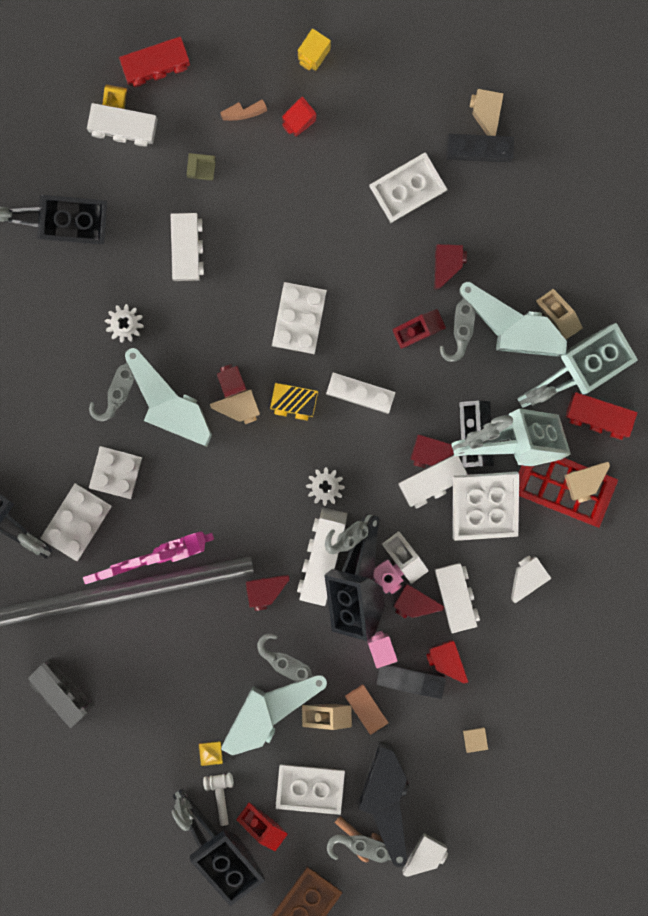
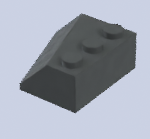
[28,658,94,728]

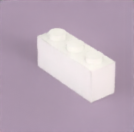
[87,103,158,147]
[171,213,204,281]
[326,373,395,414]
[398,455,468,509]
[434,563,480,633]

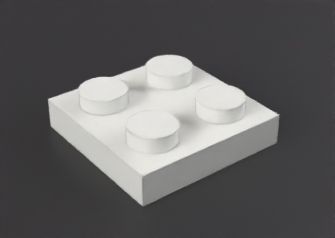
[89,446,143,499]

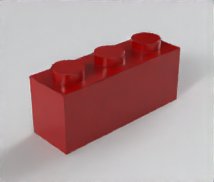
[119,36,190,87]
[565,392,638,440]

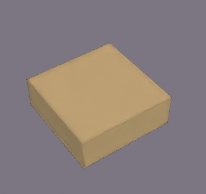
[463,727,488,753]

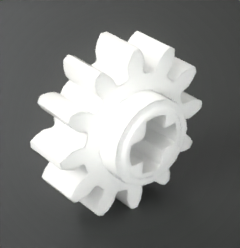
[105,304,144,343]
[306,467,345,506]

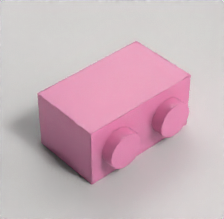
[367,631,397,668]

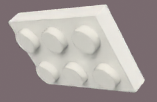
[369,152,447,223]
[272,282,327,354]
[40,483,112,561]
[276,764,345,815]

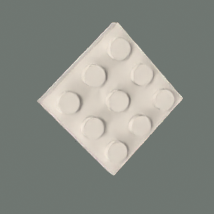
[453,472,519,541]

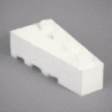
[297,507,347,606]

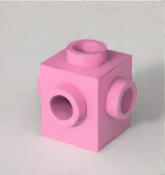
[373,559,404,594]

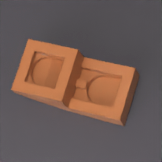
[220,99,267,121]
[345,684,388,735]

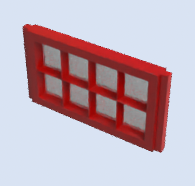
[518,458,618,528]

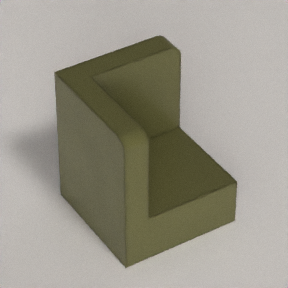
[187,153,216,181]

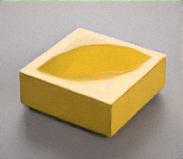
[102,84,127,109]
[199,741,223,766]

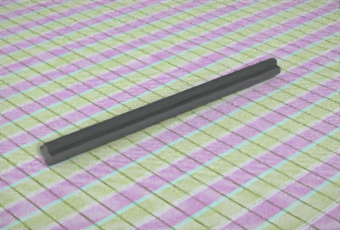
[0,556,255,626]

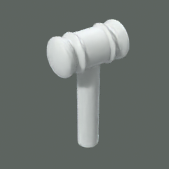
[203,773,234,826]

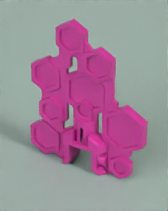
[83,531,214,584]

